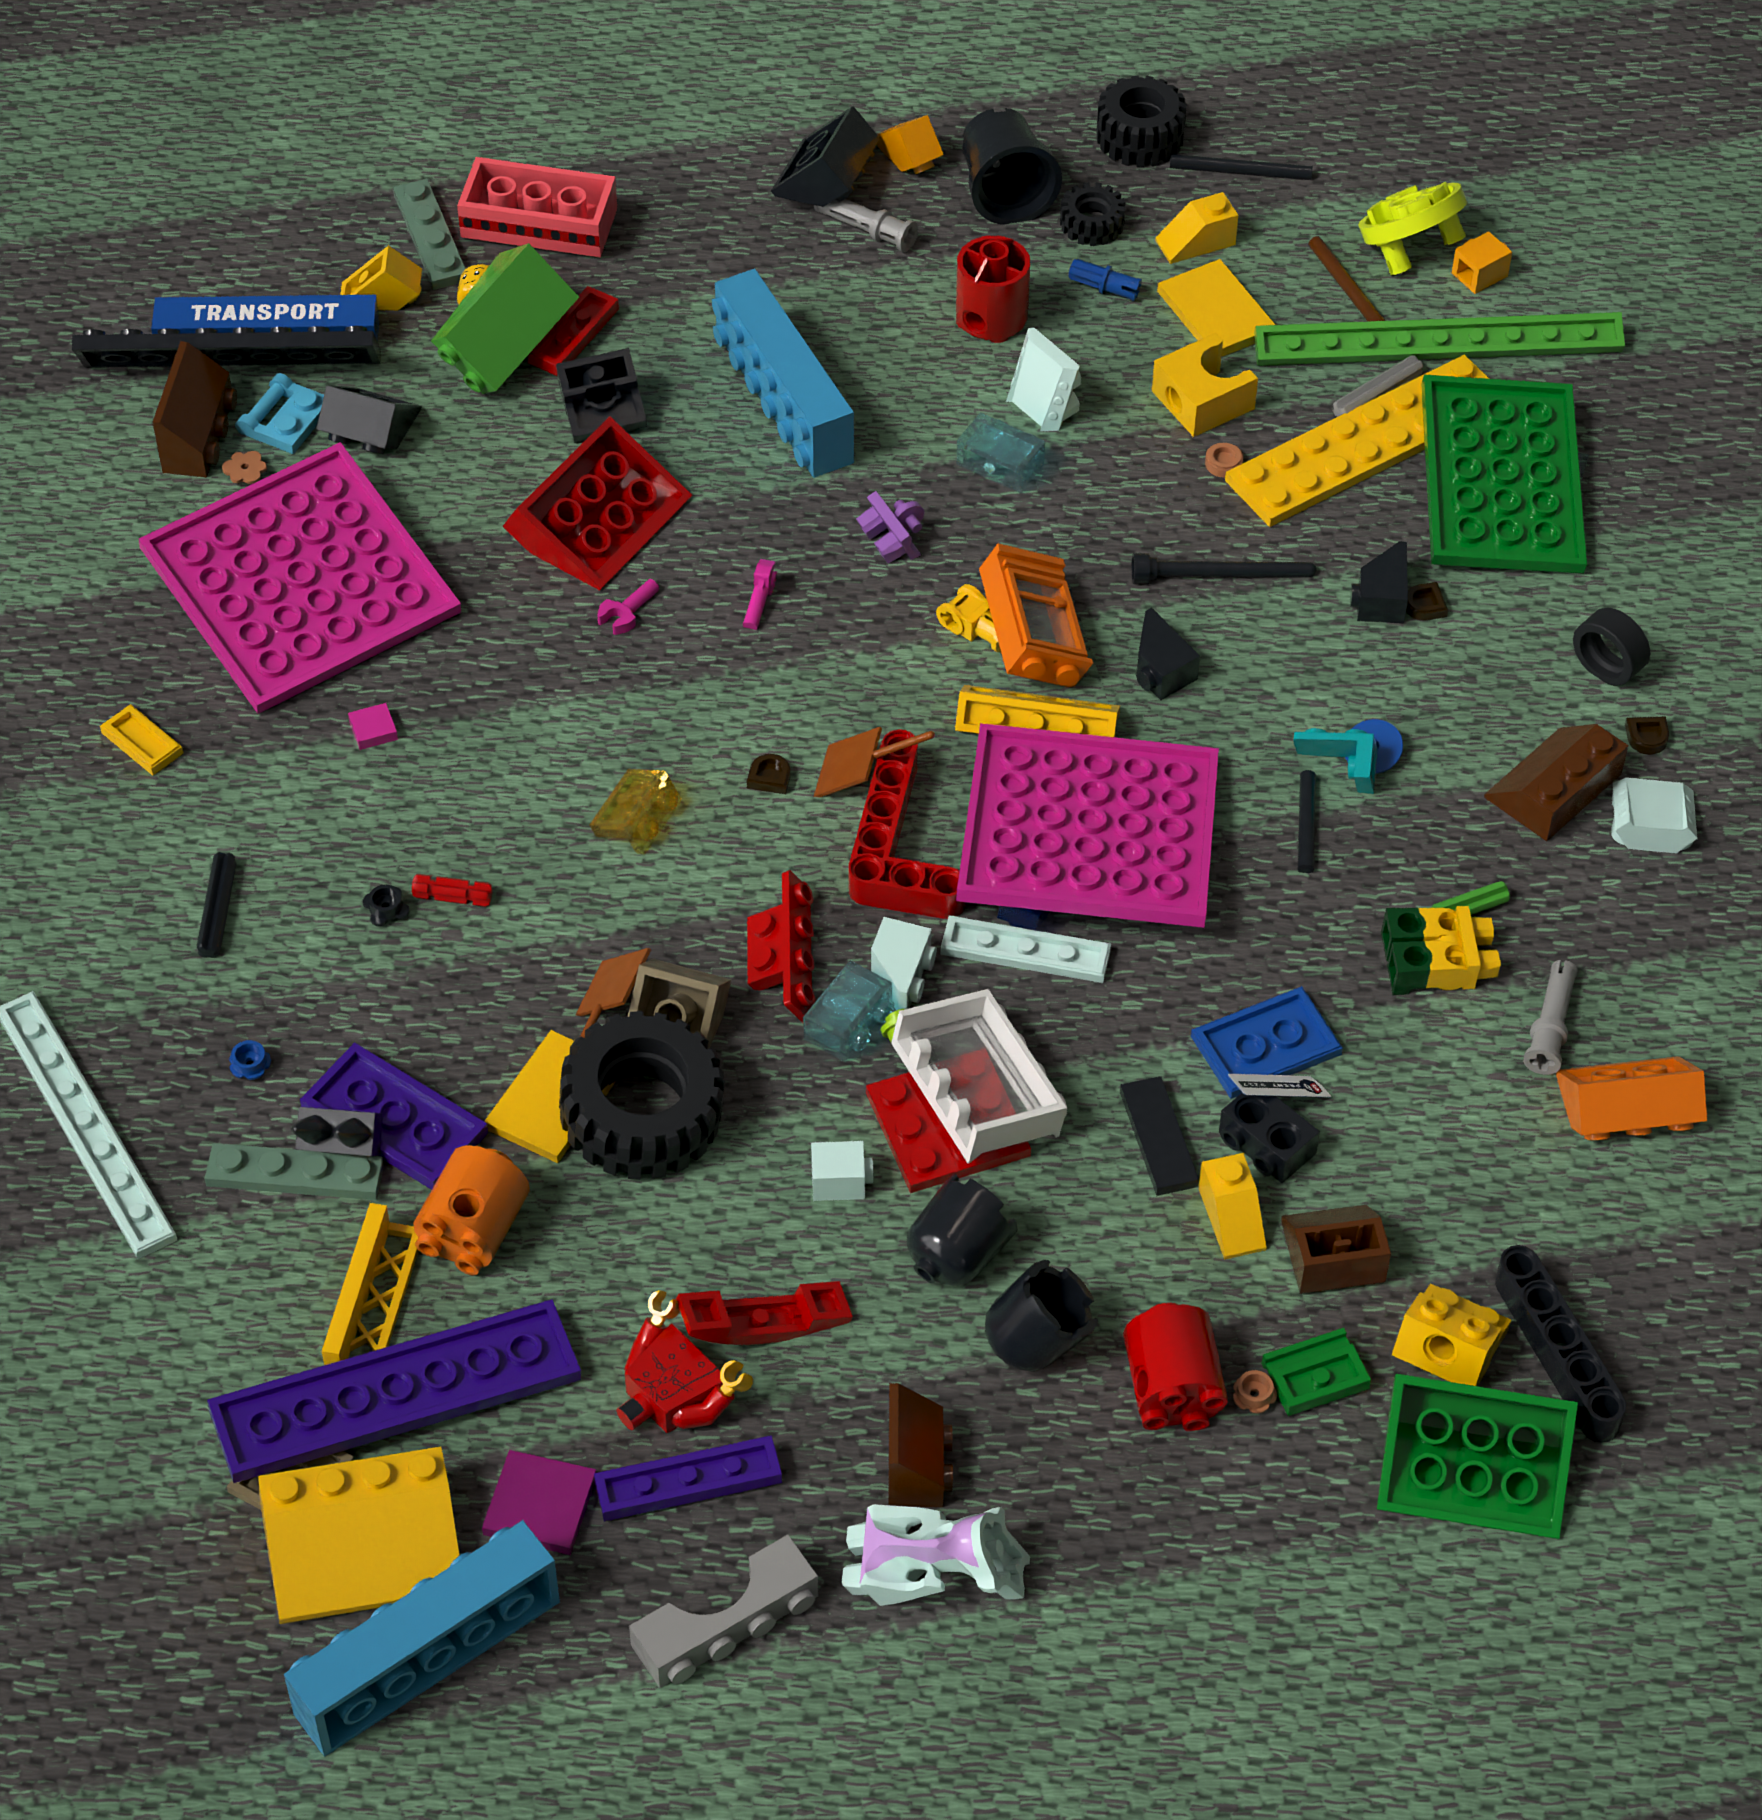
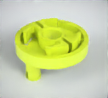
[1358,182,1467,275]

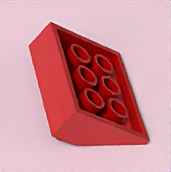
[502,416,692,590]

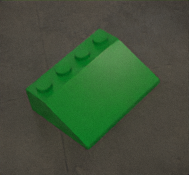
[1377,1374,1578,1539]

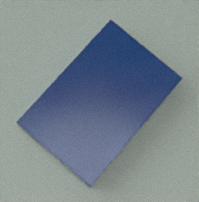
[1191,986,1343,1099]

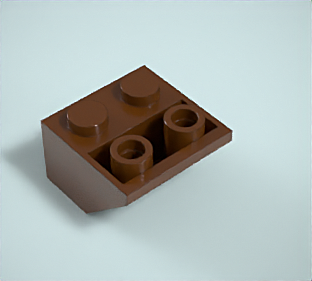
[1281,1204,1391,1294]

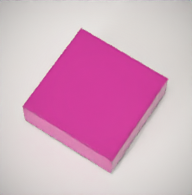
[348,703,398,750]

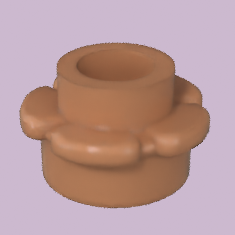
[1233,1370,1277,1413]

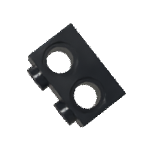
[1219,1093,1320,1183]

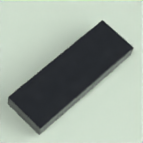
[1120,1076,1199,1196]

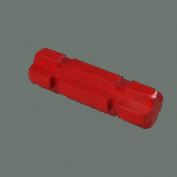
[412,874,493,907]

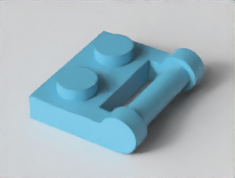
[235,373,324,454]

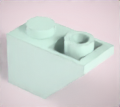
[871,917,937,1010]

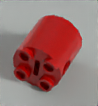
[956,235,1030,343]
[1123,1302,1228,1431]

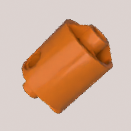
[413,1145,530,1275]

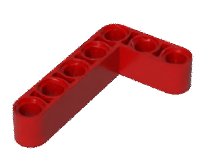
[849,729,965,919]

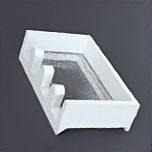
[891,989,1067,1164]

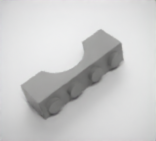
[629,1535,818,1688]

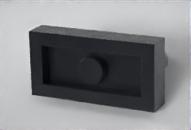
[291,1107,383,1156]

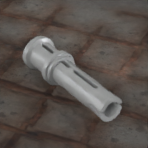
[814,199,918,252]
[1523,960,1578,1075]

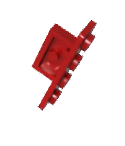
[747,870,815,1024]

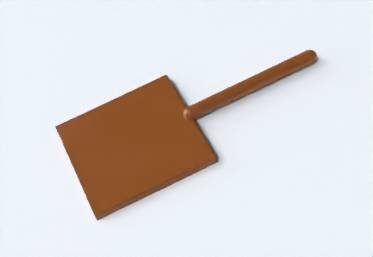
[813,727,935,798]
[575,948,651,1038]

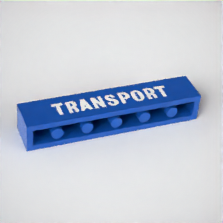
[151,294,379,342]

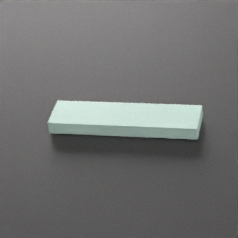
[940,915,1111,983]

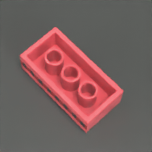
[457,157,617,258]

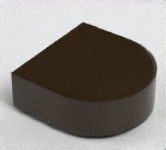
[1406,582,1448,621]
[1625,716,1669,755]
[746,754,790,795]

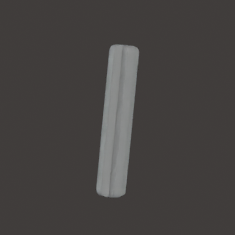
[1332,355,1423,417]

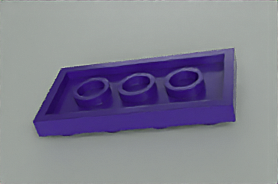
[300,1042,489,1190]

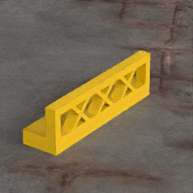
[955,685,1120,737]
[322,1203,419,1365]

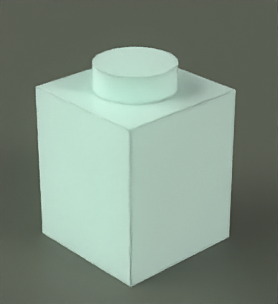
[811,1141,873,1201]

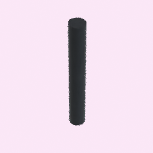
[1298,770,1316,873]

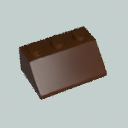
[153,341,237,478]
[1484,724,1629,841]

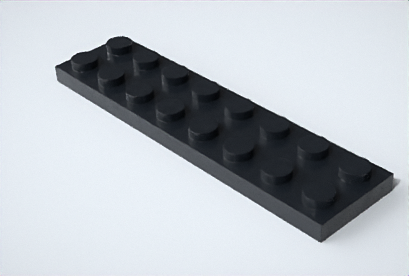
[72,326,381,368]

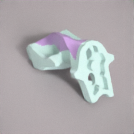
[842,1504,1030,1606]

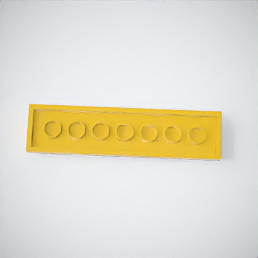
[1225,354,1489,527]

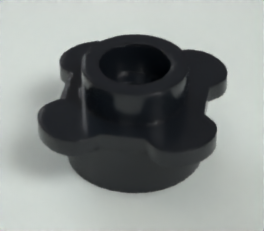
[363,884,410,926]

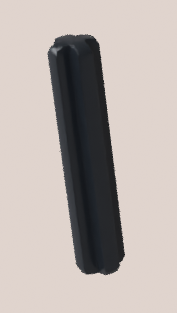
[197,852,236,958]

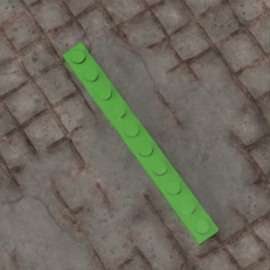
[1254,312,1625,366]

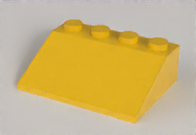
[258,1447,459,1624]

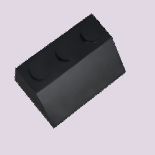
[771,106,880,207]

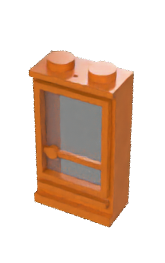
[979,543,1093,687]

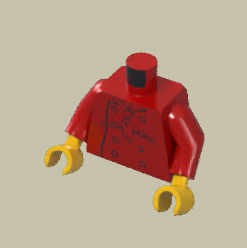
[616,1290,753,1433]

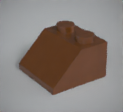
[888,1383,953,1507]

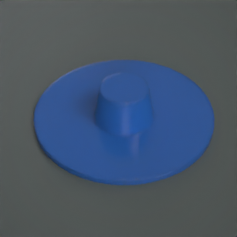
[1345,719,1403,774]

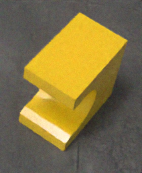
[1152,333,1258,437]

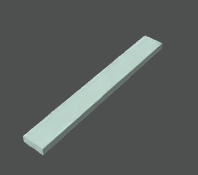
[0,991,178,1259]

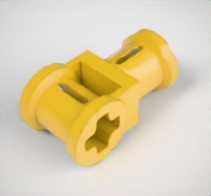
[936,584,1001,653]

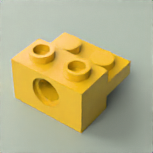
[1392,1283,1511,1386]

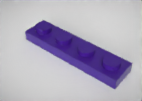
[594,1435,782,1521]

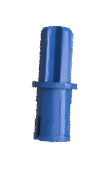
[1069,259,1142,301]

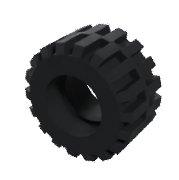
[1096,75,1186,167]

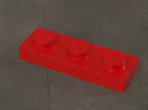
[527,286,619,376]

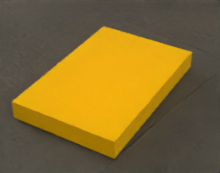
[1157,259,1275,357]
[484,1030,616,1163]

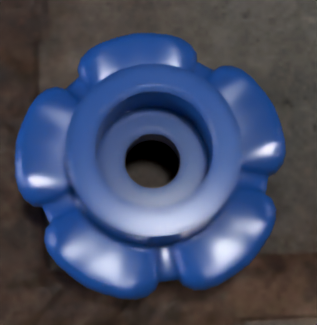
[229,1040,271,1080]

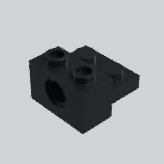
[556,348,647,443]

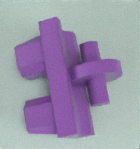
[856,491,924,564]

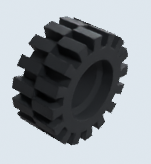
[1060,182,1126,246]

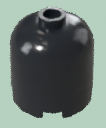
[907,1174,1018,1287]
[985,1260,1098,1372]

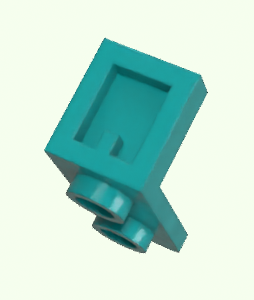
[1293,728,1378,794]

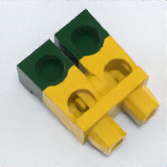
[1381,906,1501,996]

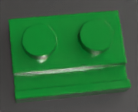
[1261,1328,1371,1416]

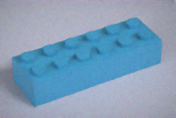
[712,268,854,478]
[284,1520,560,1757]

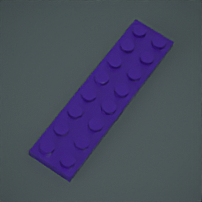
[207,1299,581,1483]

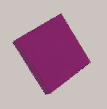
[482,1450,597,1555]

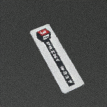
[1228,1074,1331,1097]

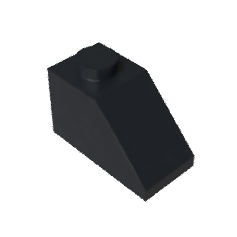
[1350,541,1408,624]
[1136,607,1200,701]

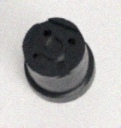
[962,108,1062,225]

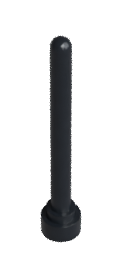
[1131,553,1317,584]

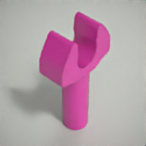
[743,559,777,630]
[597,579,659,635]

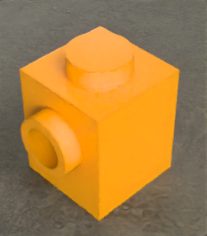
[1452,231,1512,294]

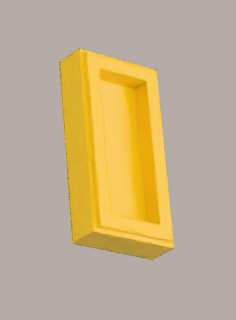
[100,704,183,776]

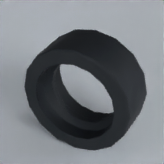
[1573,607,1651,686]

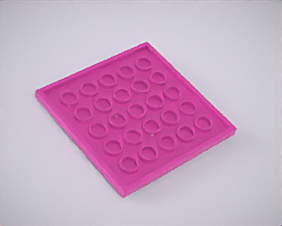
[139,442,461,714]
[956,723,1219,928]

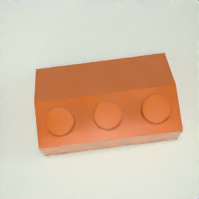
[1556,1056,1707,1140]

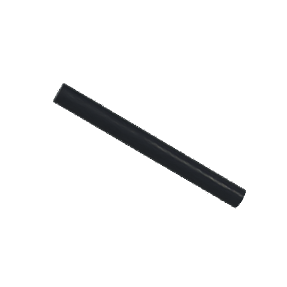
[1170,154,1313,180]

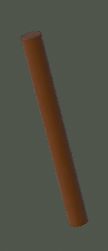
[1308,236,1386,322]

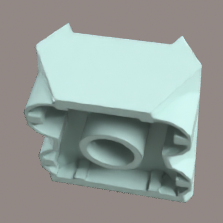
[1006,328,1081,431]
[1611,777,1697,853]

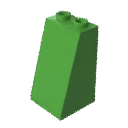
[431,243,579,394]

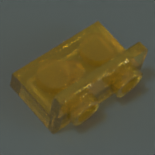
[589,769,681,854]

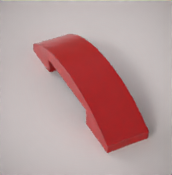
[676,1281,853,1345]

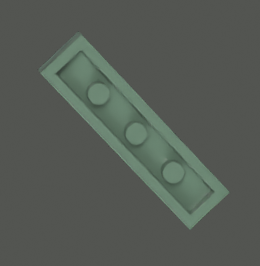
[393,179,465,290]
[204,1143,384,1200]

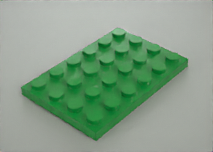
[1421,375,1587,574]

